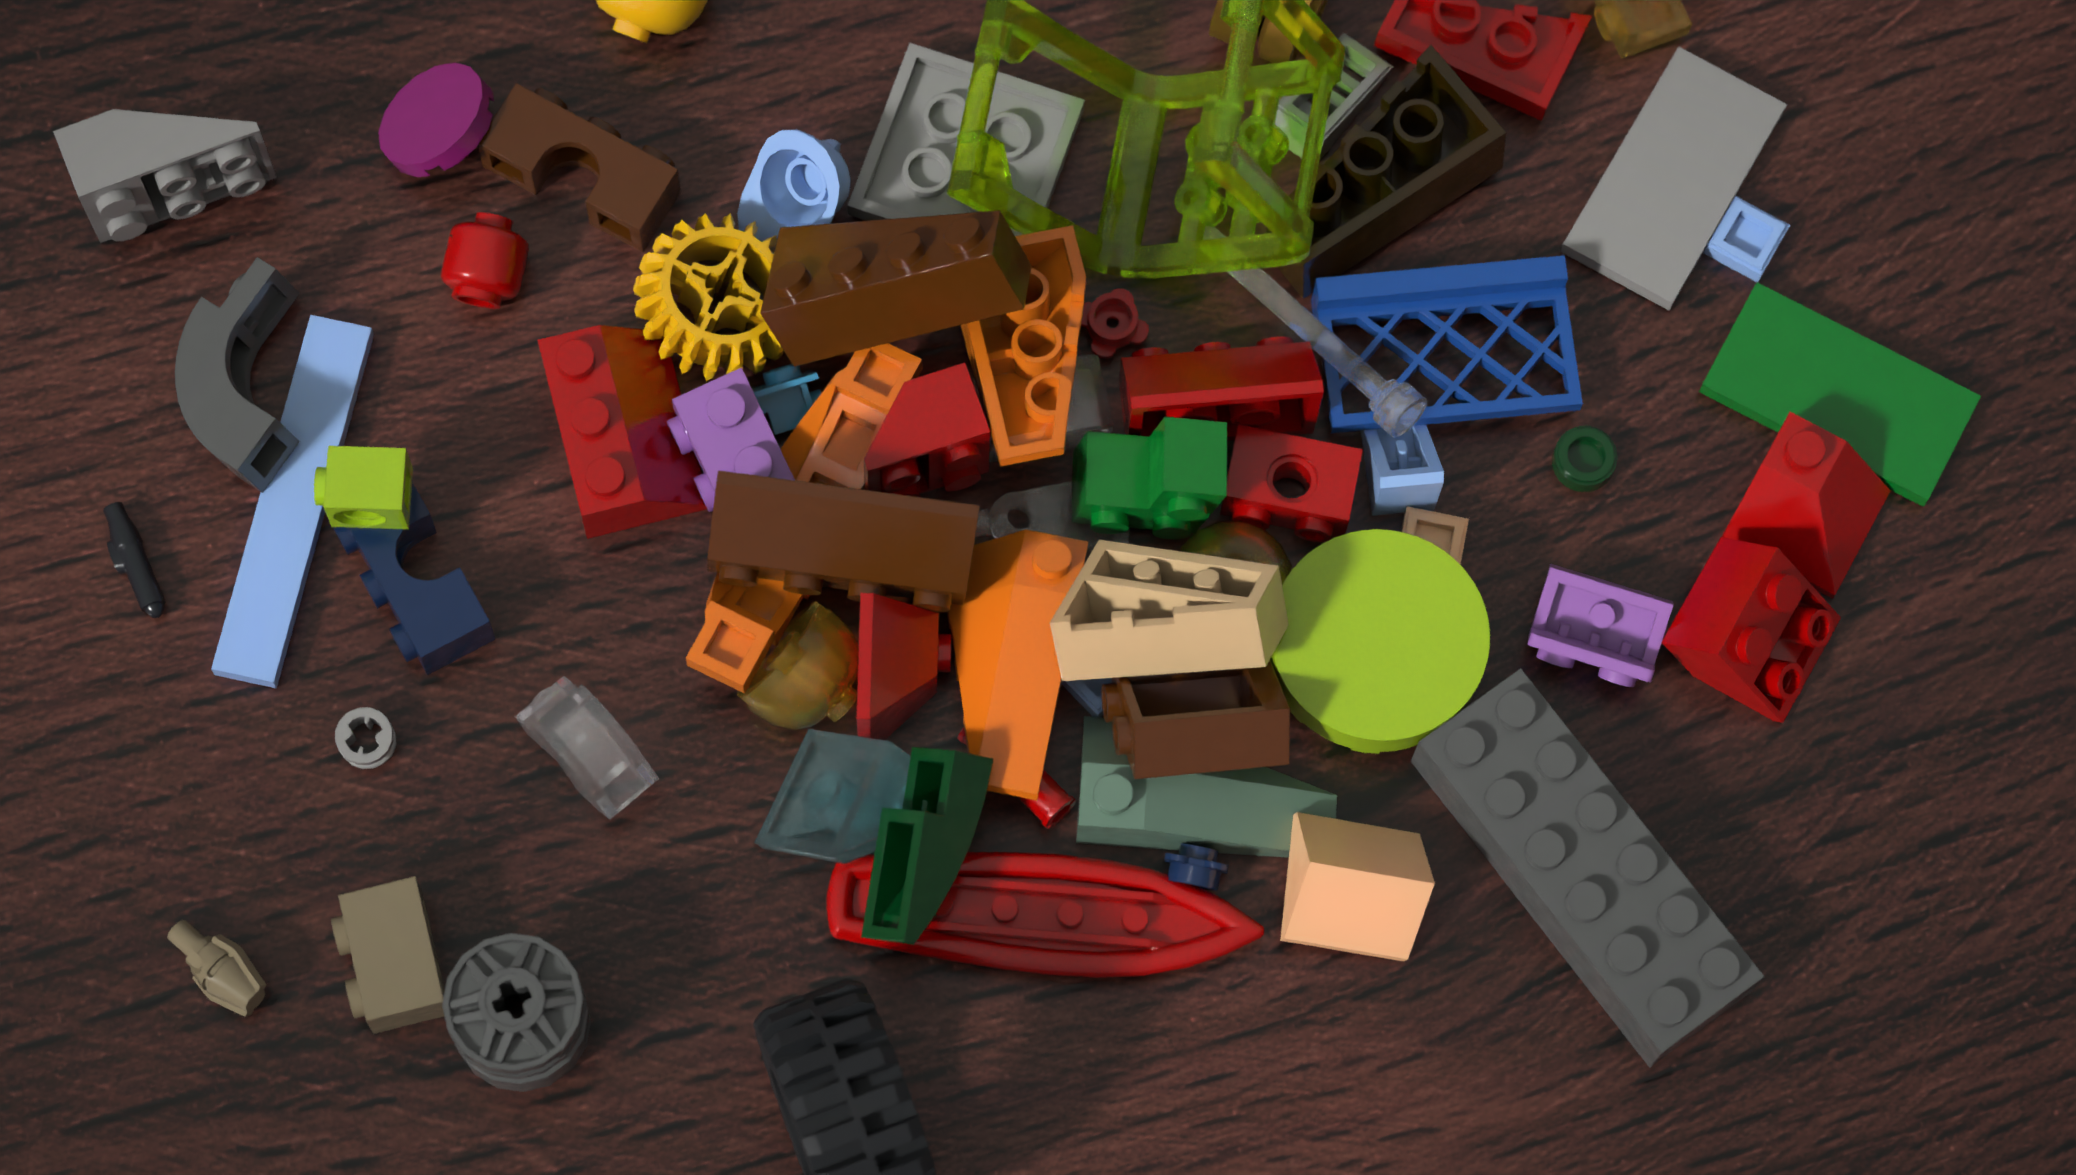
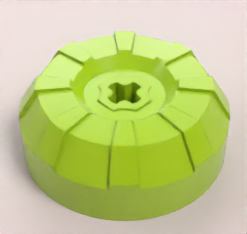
[1270,529,1490,754]

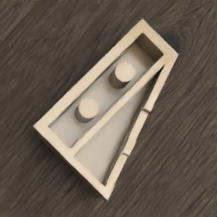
[1050,540,1289,681]

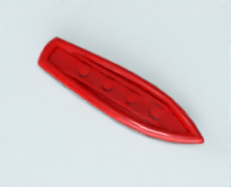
[826,852,1265,978]

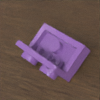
[667,367,795,513]
[1527,564,1674,687]

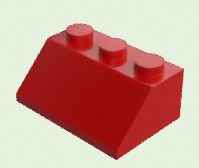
[538,325,707,539]
[1119,336,1324,441]

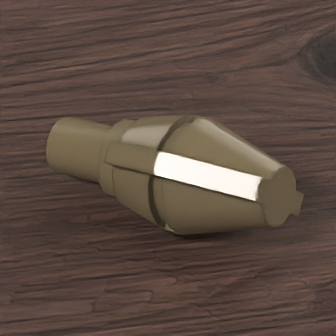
[167,920,266,1017]

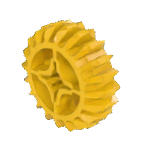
[633,213,784,381]

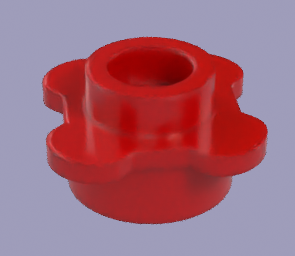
[1081,289,1149,359]

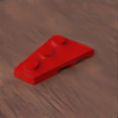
[1374,0,1592,121]

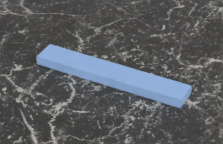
[211,314,374,689]

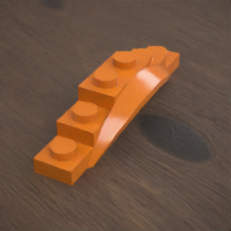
[686,343,923,694]

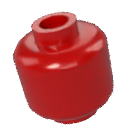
[441,212,529,309]

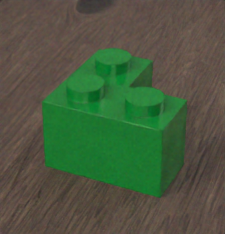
[1072,417,1227,539]

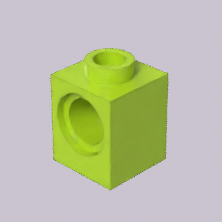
[314,446,413,529]

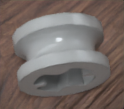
[335,707,396,769]

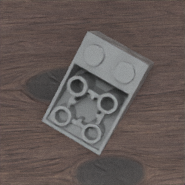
[53,109,277,243]

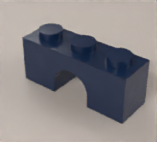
[333,482,496,675]

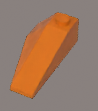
[960,225,1086,466]
[947,529,1089,800]

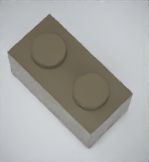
[331,876,445,1034]

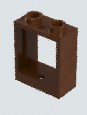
[1101,660,1290,779]

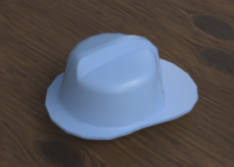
[737,129,851,242]

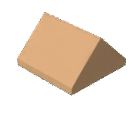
[1280,812,1435,961]

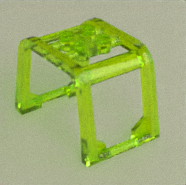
[947,0,1345,278]

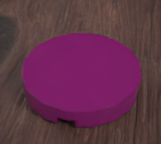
[378,62,494,178]

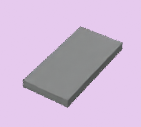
[1560,47,1787,310]

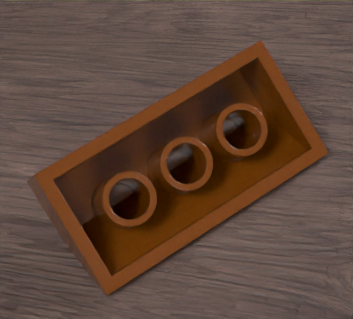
[707,470,980,612]

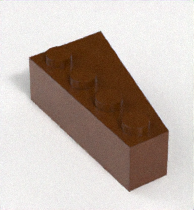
[760,210,1032,367]

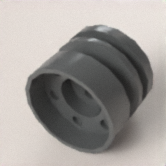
[442,933,591,1092]

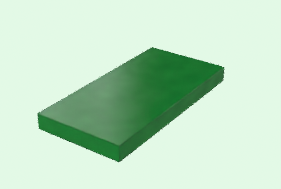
[1699,282,1981,507]

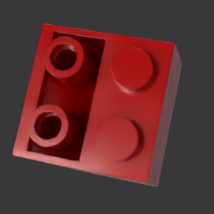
[864,362,990,498]
[1661,537,1841,723]

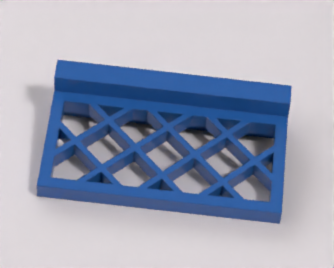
[1311,255,1583,433]

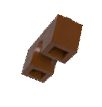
[478,83,681,252]

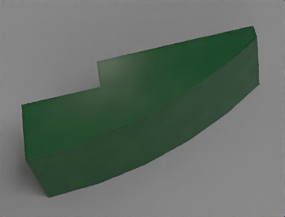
[861,747,993,945]

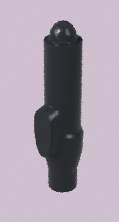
[103,502,166,618]

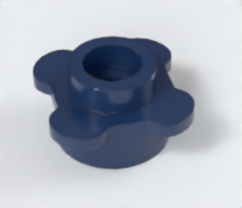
[1164,844,1229,891]

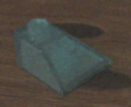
[754,729,911,864]

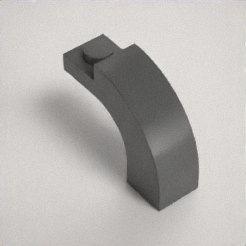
[175,257,300,493]

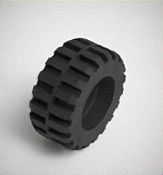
[753,979,937,1175]

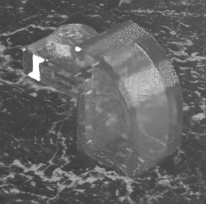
[515,676,659,820]

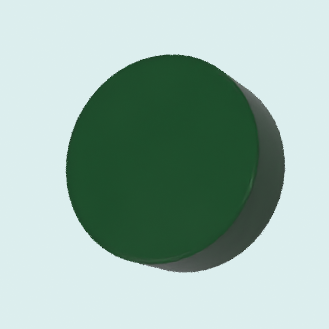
[1552,426,1618,492]

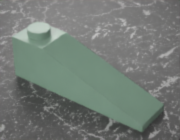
[1076,716,1337,858]

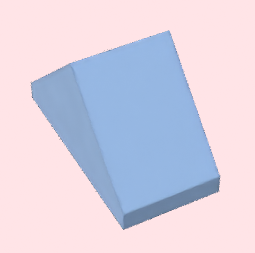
[1361,425,1444,516]

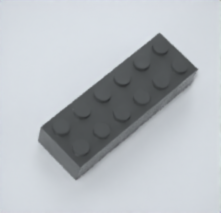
[1411,668,1764,1068]

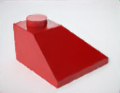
[1722,411,1891,599]
[857,593,951,753]

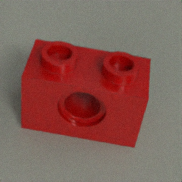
[1220,424,1363,543]

